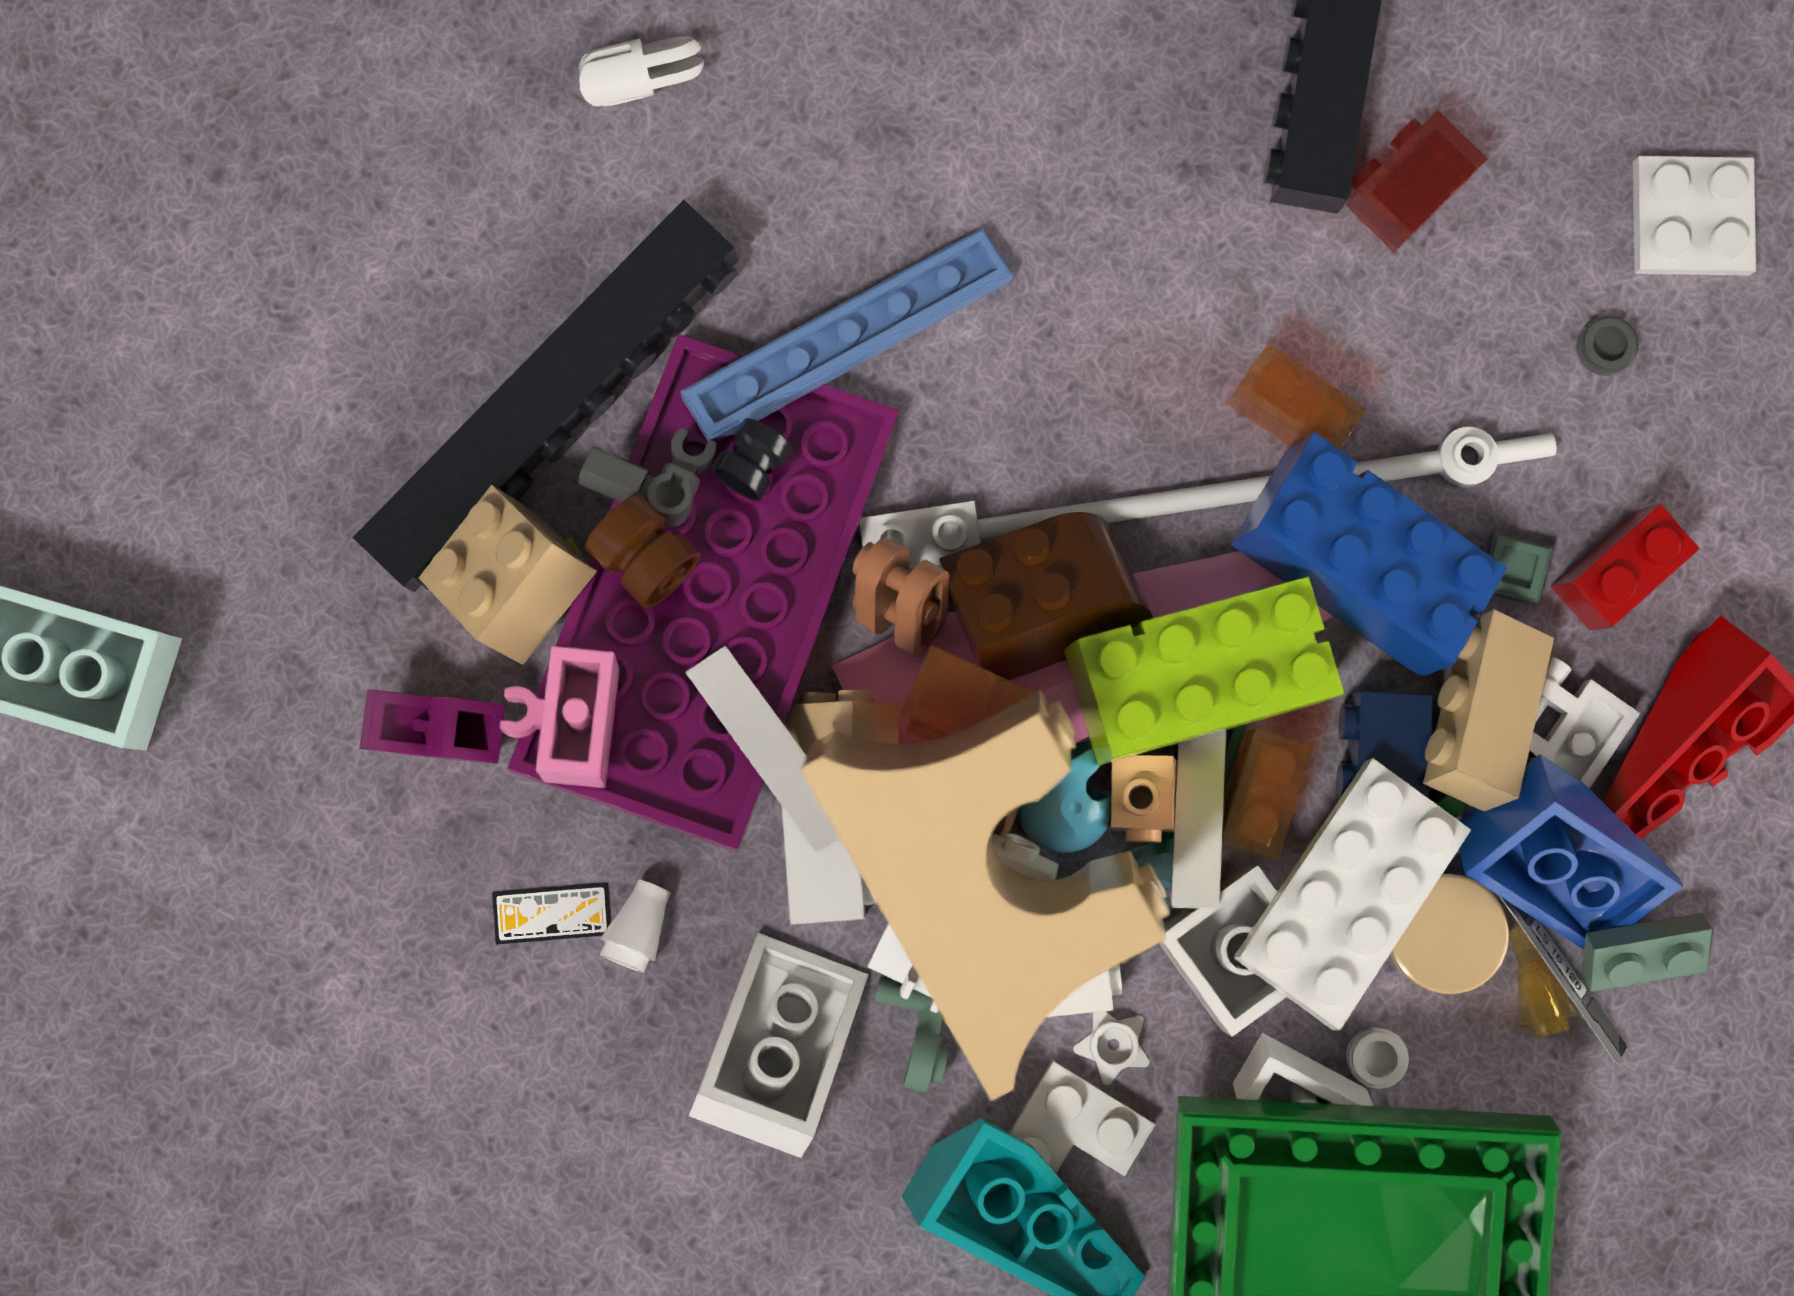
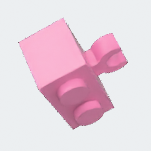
[500,646,620,788]

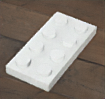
[1233,758,1471,1030]

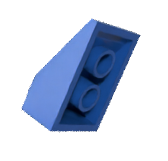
[1459,754,1683,949]

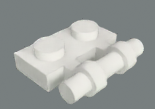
[1528,657,1640,789]

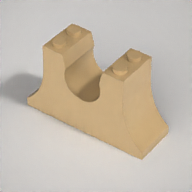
[800,690,1170,1101]

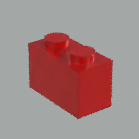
[1550,504,1700,630]

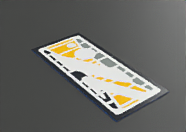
[492,883,611,945]

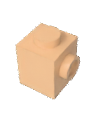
[1111,755,1177,843]

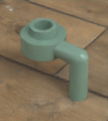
[874,978,949,1093]

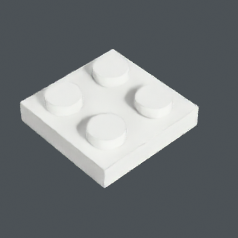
[1633,156,1756,275]

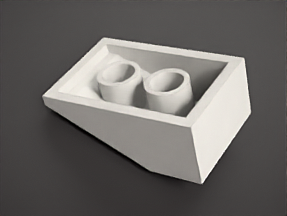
[689,933,869,1158]

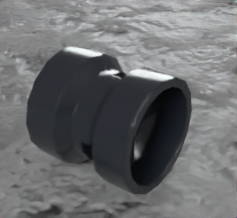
[711,418,793,502]

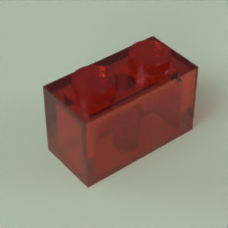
[1345,110,1488,253]

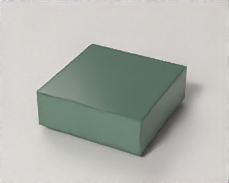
[1487,533,1553,606]

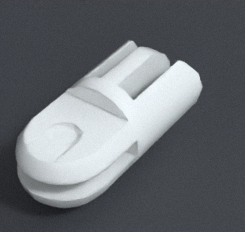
[579,36,704,107]

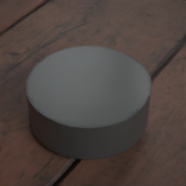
[1576,316,1639,376]

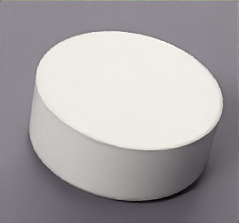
[1346,1027,1409,1089]

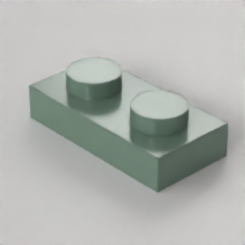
[1583,913,1712,992]

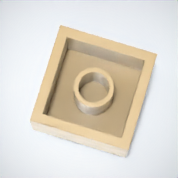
[419,485,597,665]

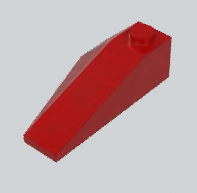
[1603,615,1794,839]

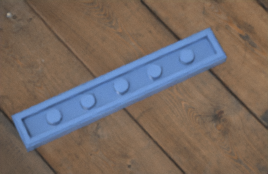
[681,228,1013,443]

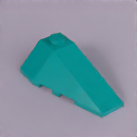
[901,1118,1145,1296]

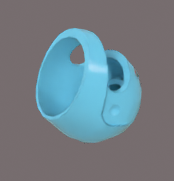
[1017,740,1112,853]

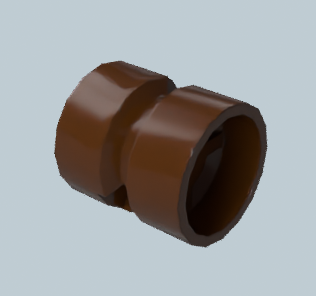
[585,493,701,609]

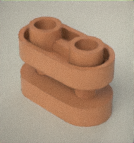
[853,537,949,658]

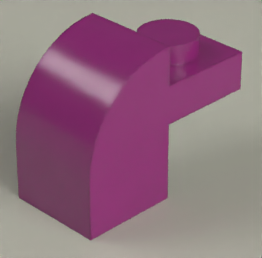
[360,689,506,764]

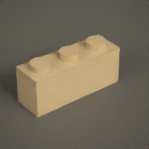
[1423,609,1554,812]

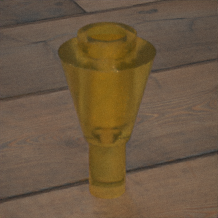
[1509,927,1579,1039]

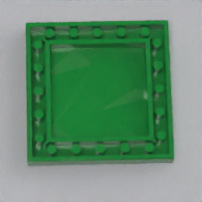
[1167,1096,1561,1296]

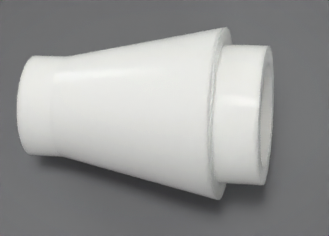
[600,880,671,973]

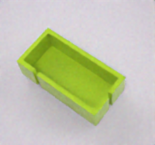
[1064,577,1345,766]

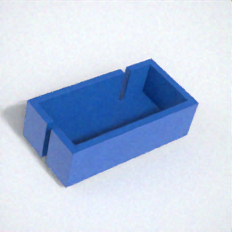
[1230,432,1507,677]

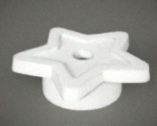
[1073,1011,1150,1085]

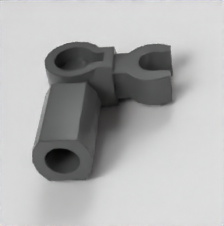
[578,428,716,528]

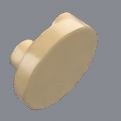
[1390,874,1509,994]

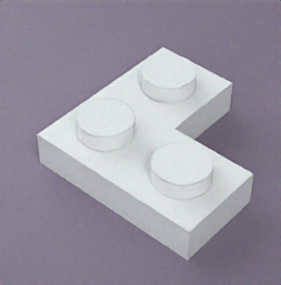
[1008,1060,1156,1176]

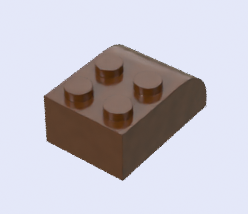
[939,512,1154,689]

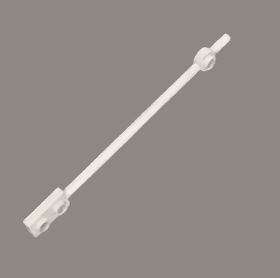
[859,427,1556,571]

